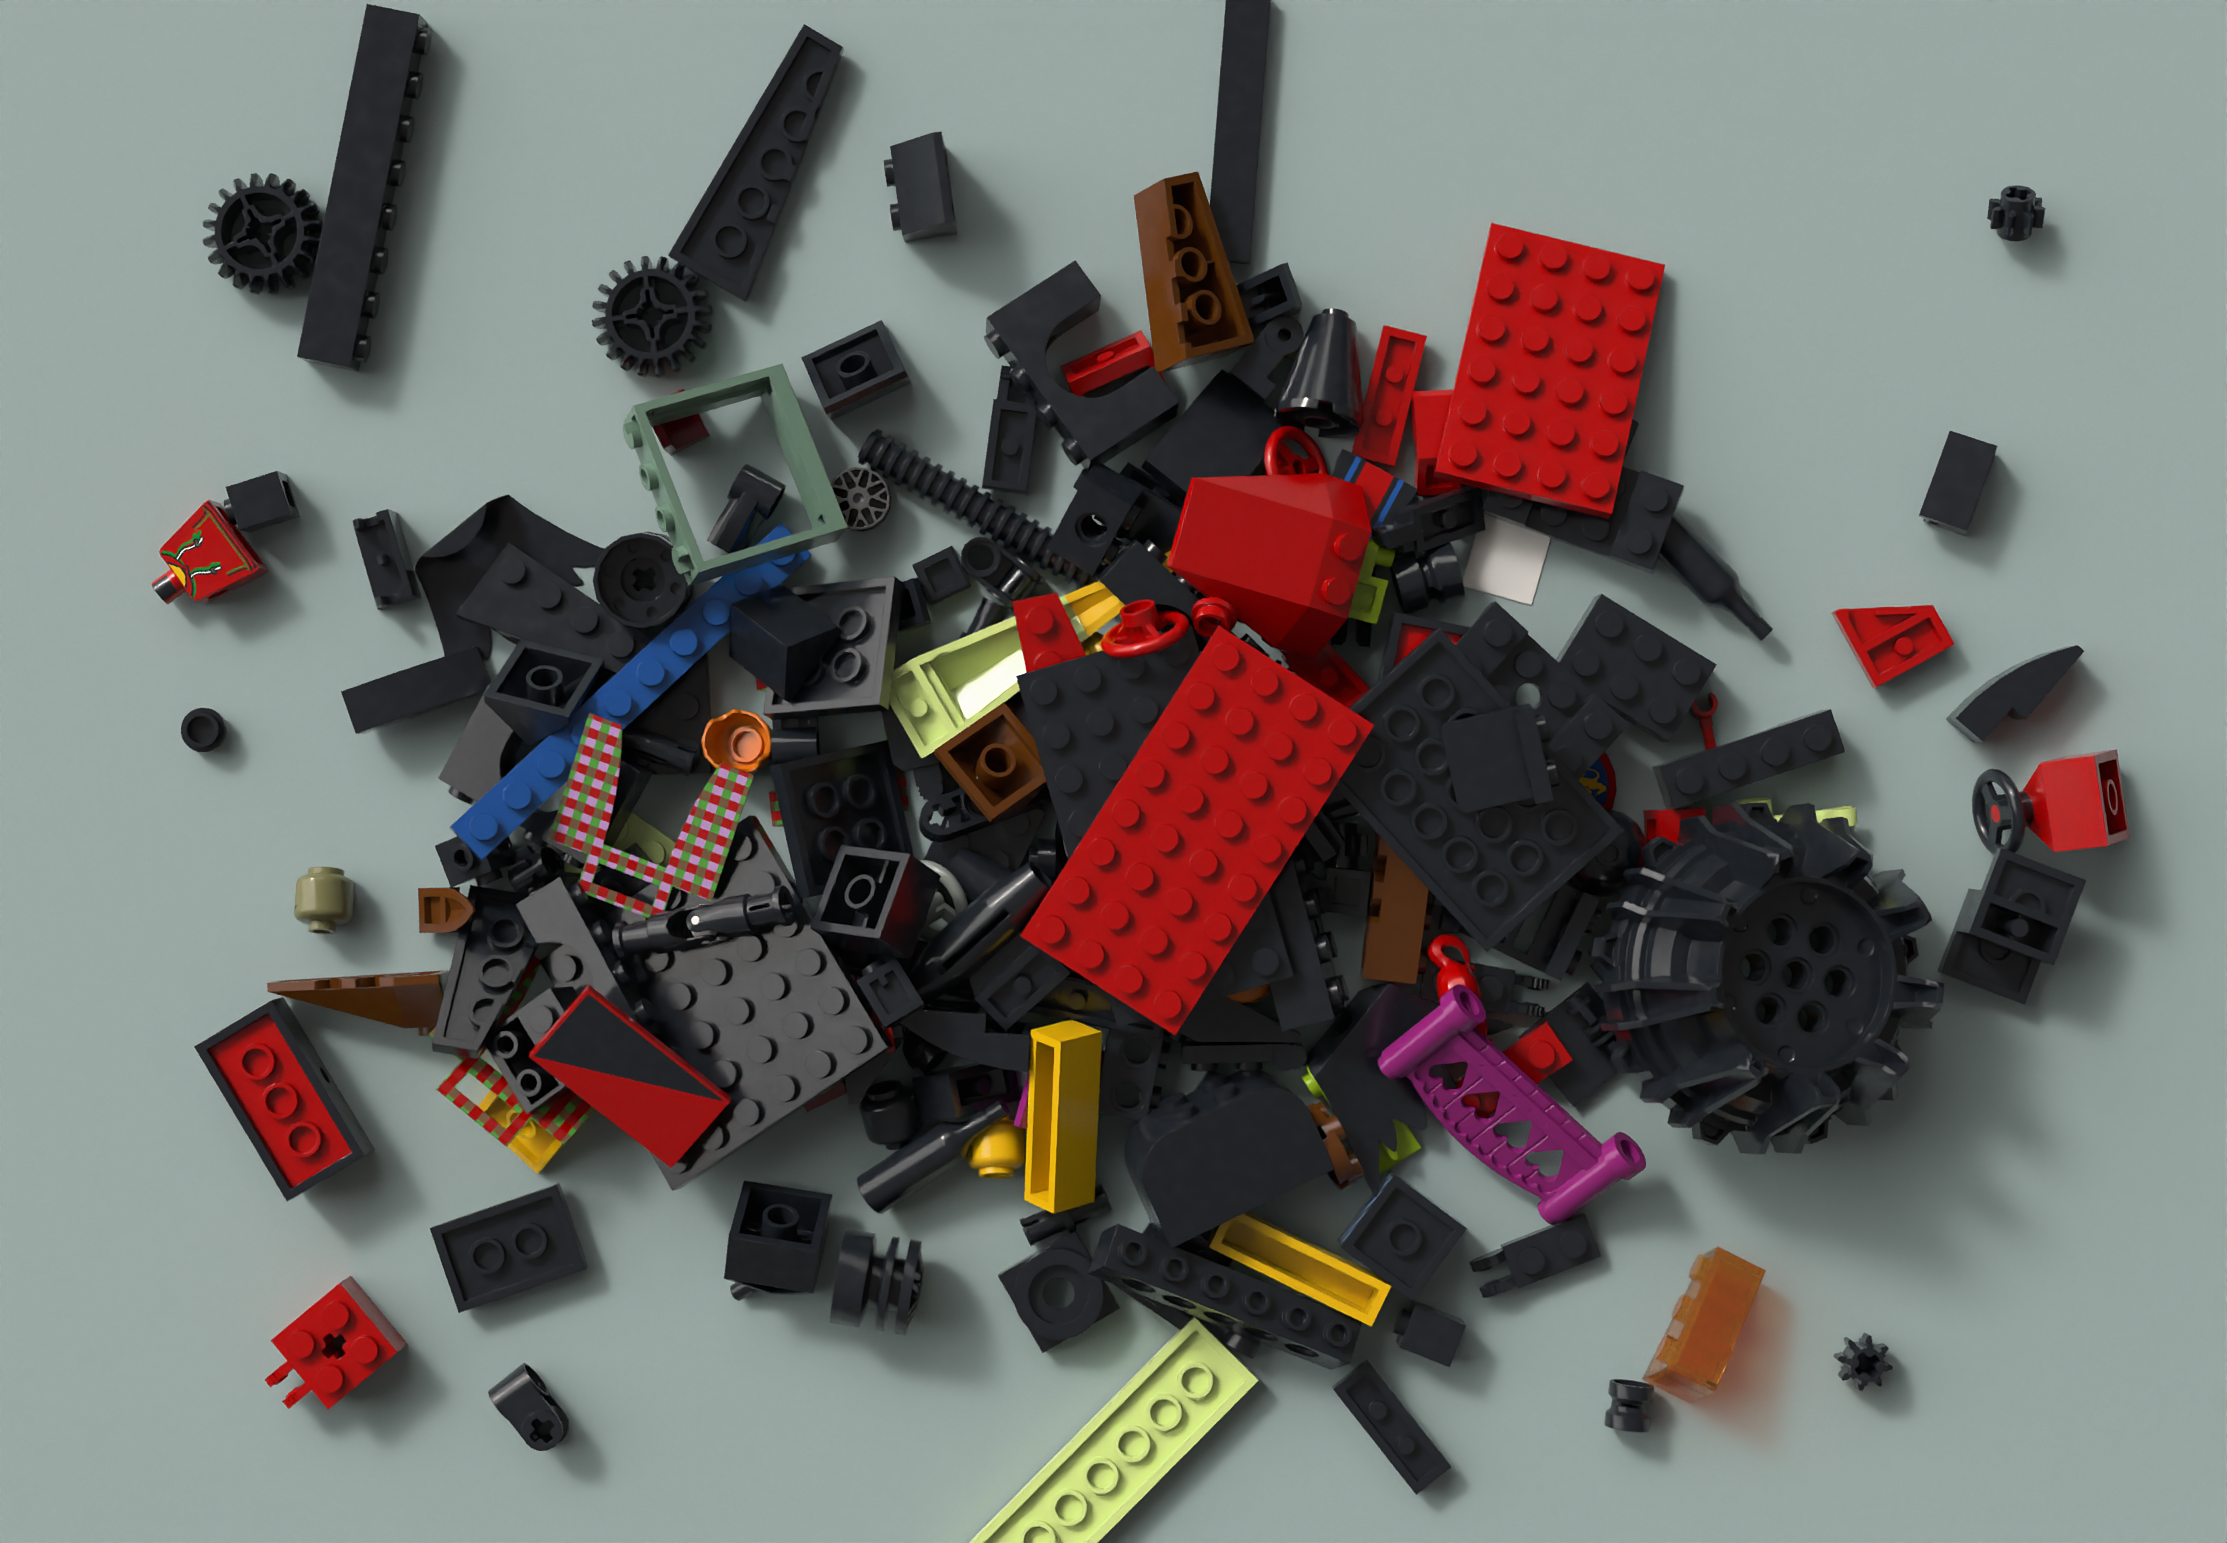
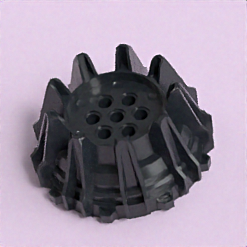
[1592,802,1945,1154]

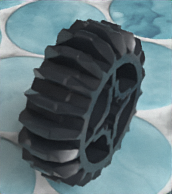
[203,173,323,295]
[592,256,714,378]

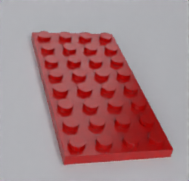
[1020,626,1374,1035]

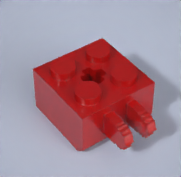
[265,1276,407,1410]

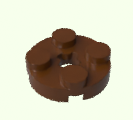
[1307,1101,1365,1191]

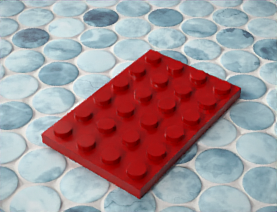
[1433,223,1665,519]

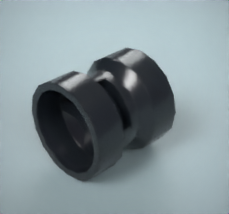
[1604,1379,1654,1433]

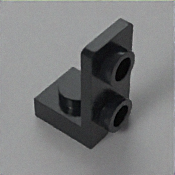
[857,958,925,1030]

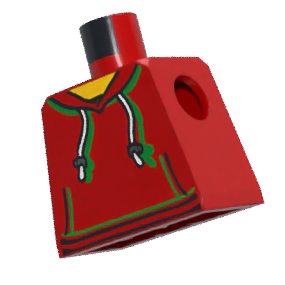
[151,500,269,604]

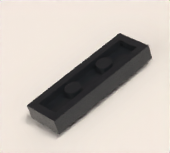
[1332,1359,1451,1495]

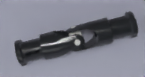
[612,885,795,962]

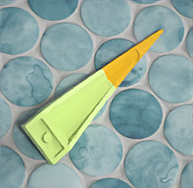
[889,551,1173,758]

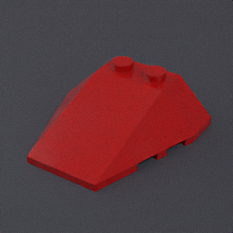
[1167,473,1372,660]

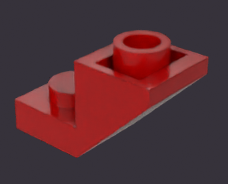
[1411,389,1461,496]

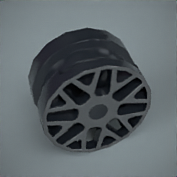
[831,467,892,532]

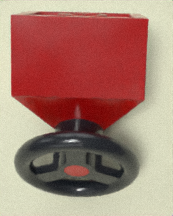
[1972,749,2130,855]

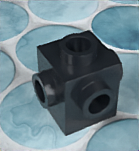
[435,836,516,887]

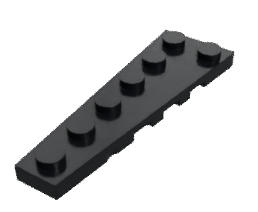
[668,24,844,302]

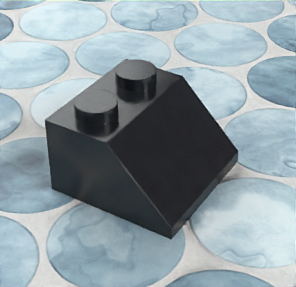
[884,131,958,242]

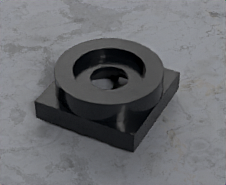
[998,1230,1120,1353]

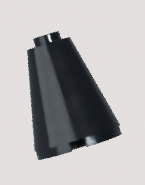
[1274,308,1364,438]

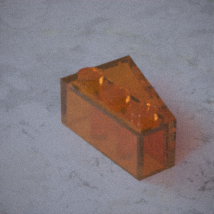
[1642,1246,1766,1403]

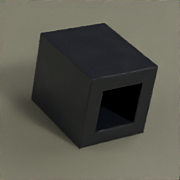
[224,471,300,533]
[1393,1300,1466,1367]

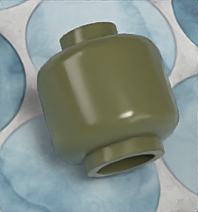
[294,867,355,934]

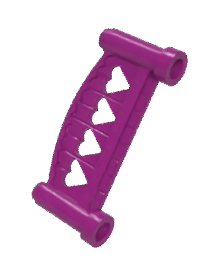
[1378,984,1646,1225]

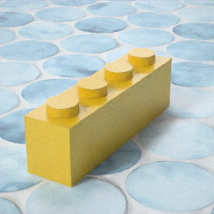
[1024,1020,1102,1214]
[1208,1211,1391,1327]

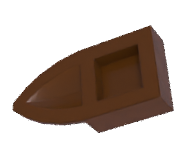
[418,887,476,933]

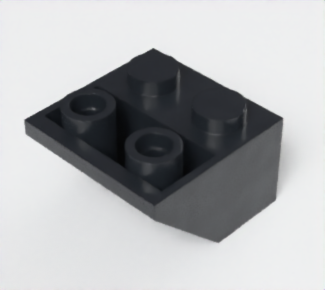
[485,986,578,1114]

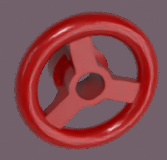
[1263,426,1328,475]
[1101,599,1189,658]

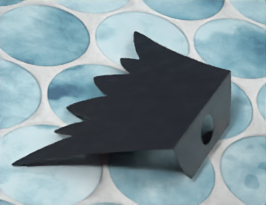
[415,494,604,661]

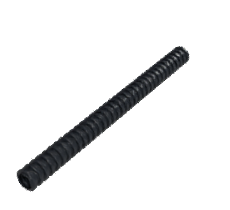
[858,428,1293,672]

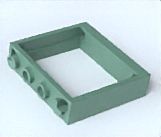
[623,363,848,586]

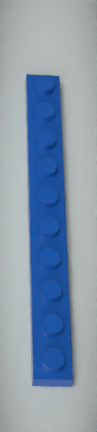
[450,522,812,861]

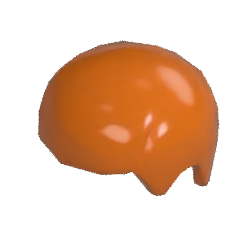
[701,709,772,774]

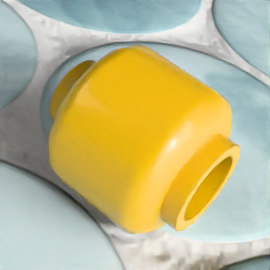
[967,1115,1025,1179]

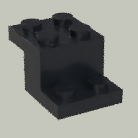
[1937,848,2086,1004]

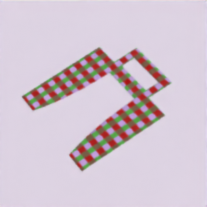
[549,713,754,918]

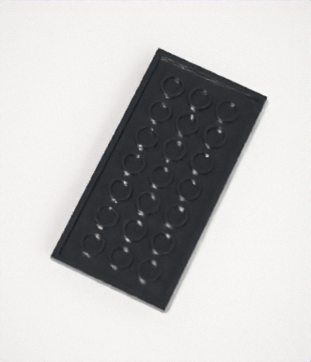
[1016,625,1294,1027]

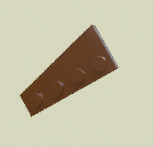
[1134,171,1255,373]
[1360,832,1433,984]

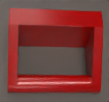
[1060,330,1167,397]

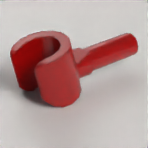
[1689,692,1718,750]

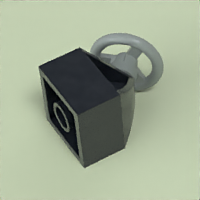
[810,845,968,960]

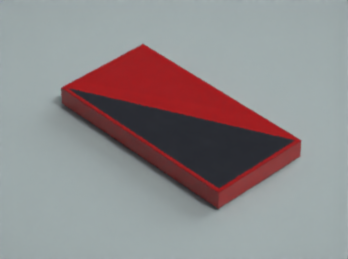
[529,985,731,1168]

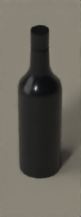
[1658,512,1773,641]
[857,1099,1010,1214]

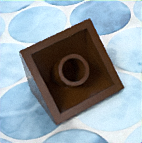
[934,702,1047,823]

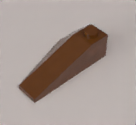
[267,970,450,1036]

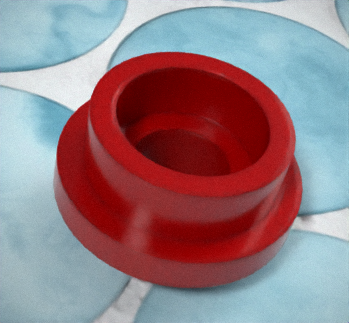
[1191,597,1238,639]

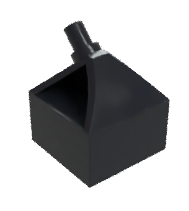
[724,1180,832,1301]

